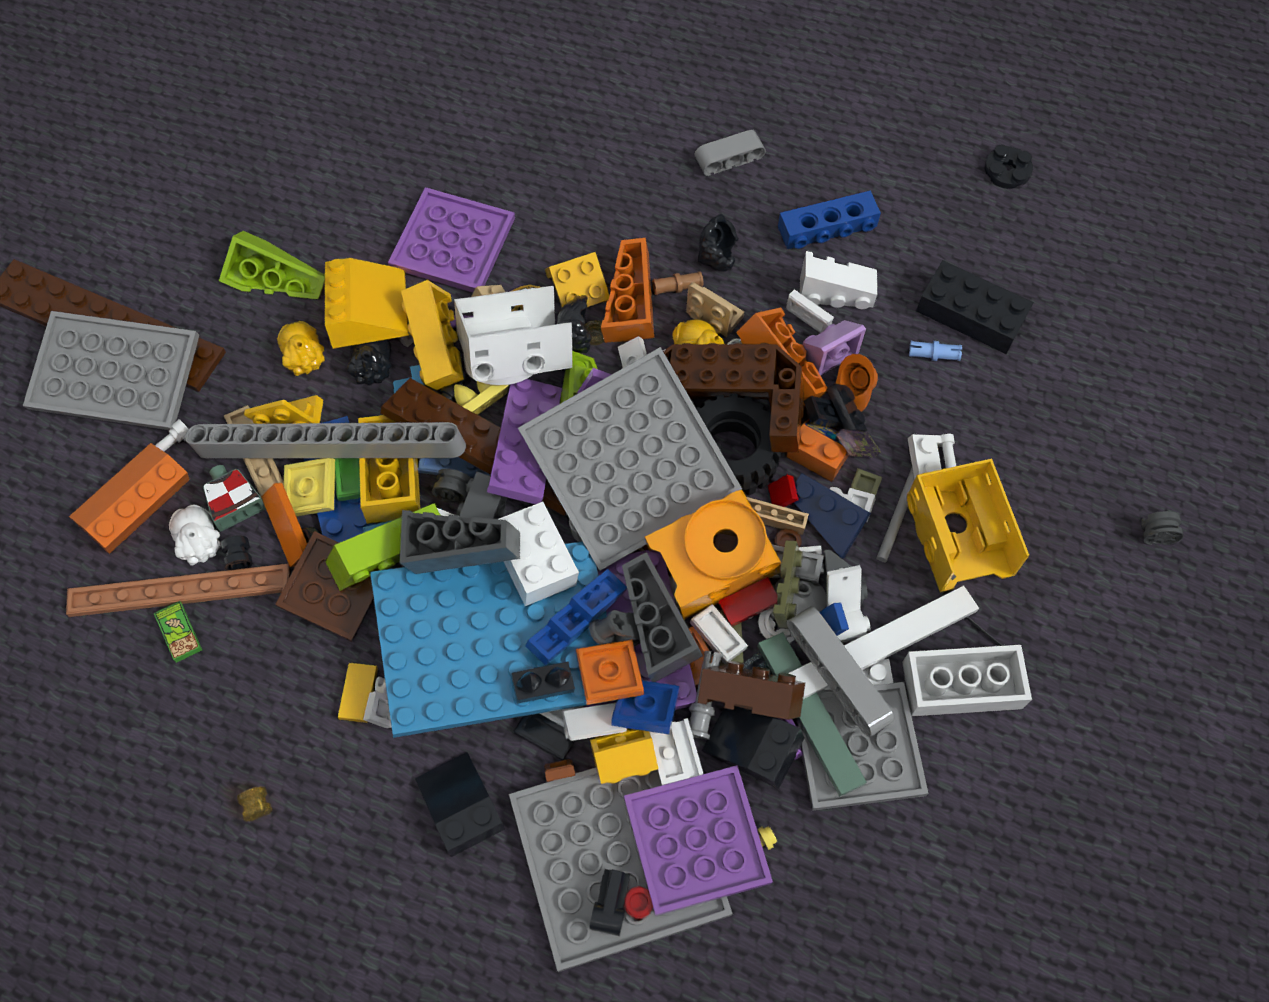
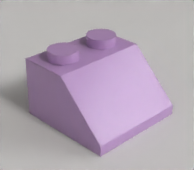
[803,320,866,375]

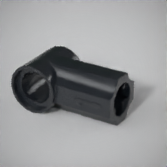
[589,869,630,936]

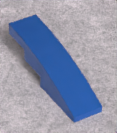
[525,569,627,666]

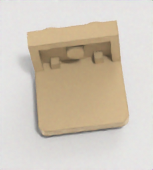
[686,283,744,337]

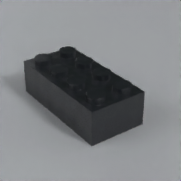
[916,260,1034,354]

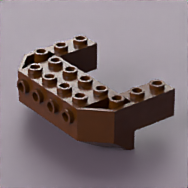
[663,343,804,452]

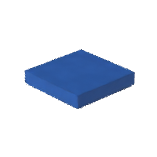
[612,680,679,735]

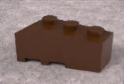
[697,661,805,720]

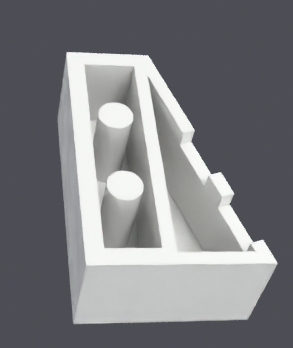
[800,251,877,309]

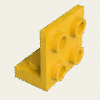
[545,252,610,307]
[244,395,323,424]

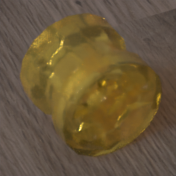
[237,787,272,821]

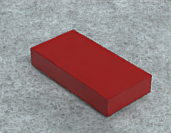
[718,577,778,627]

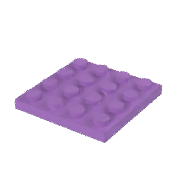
[388,187,515,293]
[624,766,773,916]

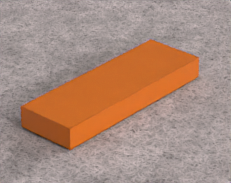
[261,483,307,567]

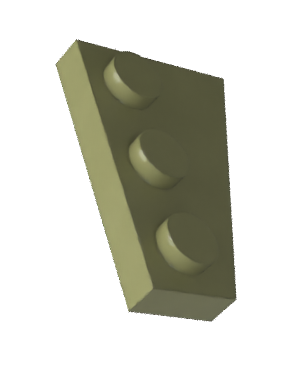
[773,540,803,629]

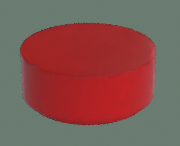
[624,886,653,919]

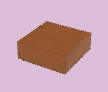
[544,759,575,782]

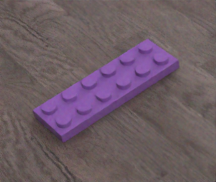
[487,379,562,504]

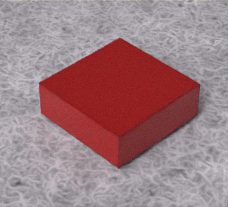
[768,474,798,507]

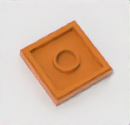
[576,640,644,705]

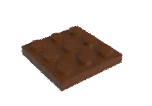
[275,531,390,642]

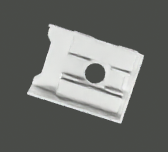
[454,286,572,385]

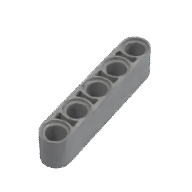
[787,606,894,737]

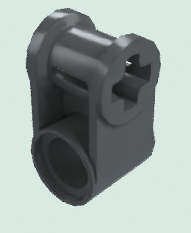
[589,610,640,646]

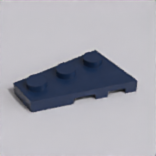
[794,473,871,559]

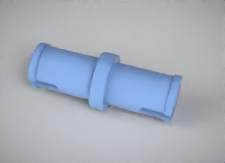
[909,341,962,361]

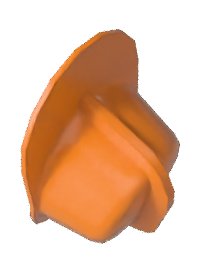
[835,354,878,412]

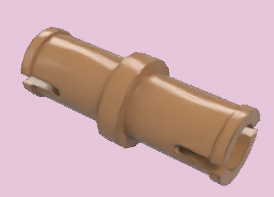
[652,271,703,295]

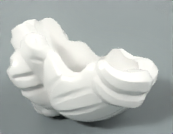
[169,505,221,565]

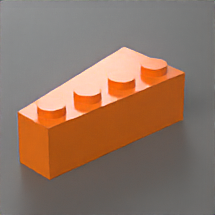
[601,238,654,342]
[736,308,827,410]

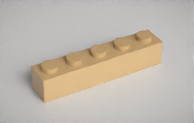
[747,497,809,535]

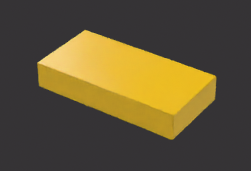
[338,663,378,723]

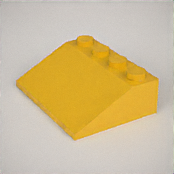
[325,258,409,349]

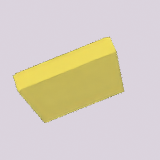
[284,458,335,516]

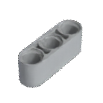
[694,130,766,176]

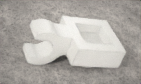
[363,677,392,728]

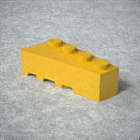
[401,280,464,390]

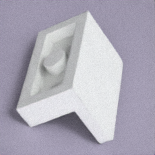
[563,703,627,741]

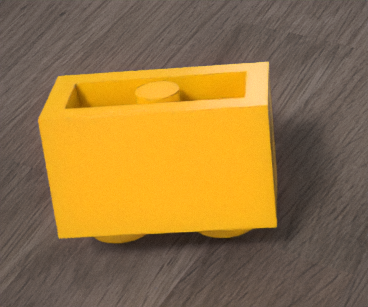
[590,728,658,784]

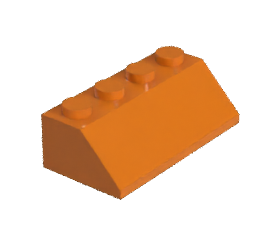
[69,443,190,554]

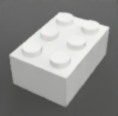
[499,502,579,606]

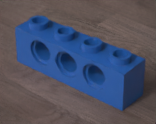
[778,191,881,249]

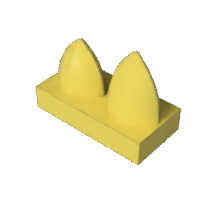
[454,381,509,415]

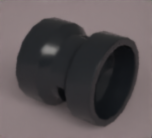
[221,535,253,570]

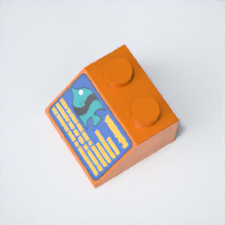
[787,420,857,482]

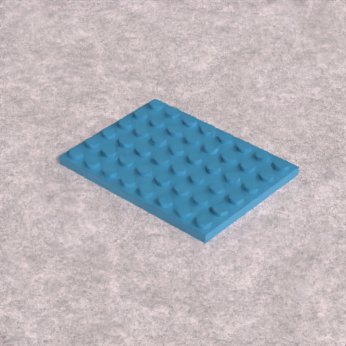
[370,541,615,738]

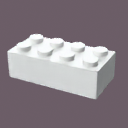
[902,645,1032,716]

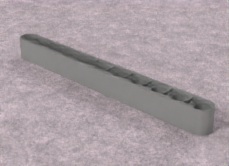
[185,422,466,458]

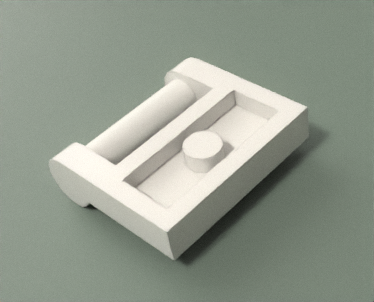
[907,434,956,480]

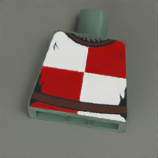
[203,465,266,532]

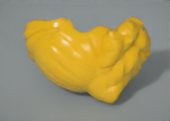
[672,319,724,344]
[277,321,325,376]

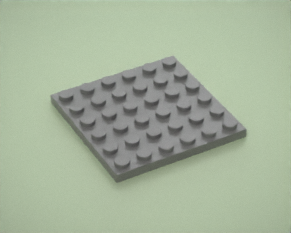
[518,347,742,571]
[509,768,732,972]

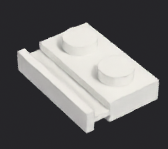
[650,718,703,785]

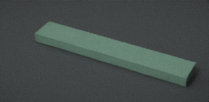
[757,632,867,797]

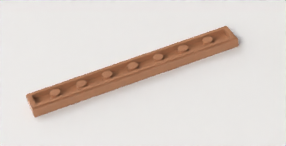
[66,564,290,617]

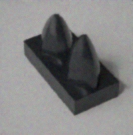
[511,662,575,704]

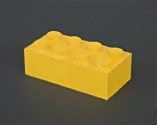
[358,415,420,524]

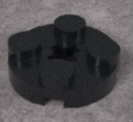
[984,145,1033,189]

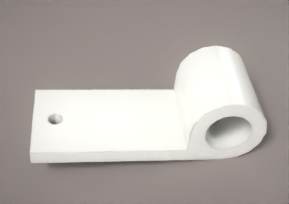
[827,565,871,643]

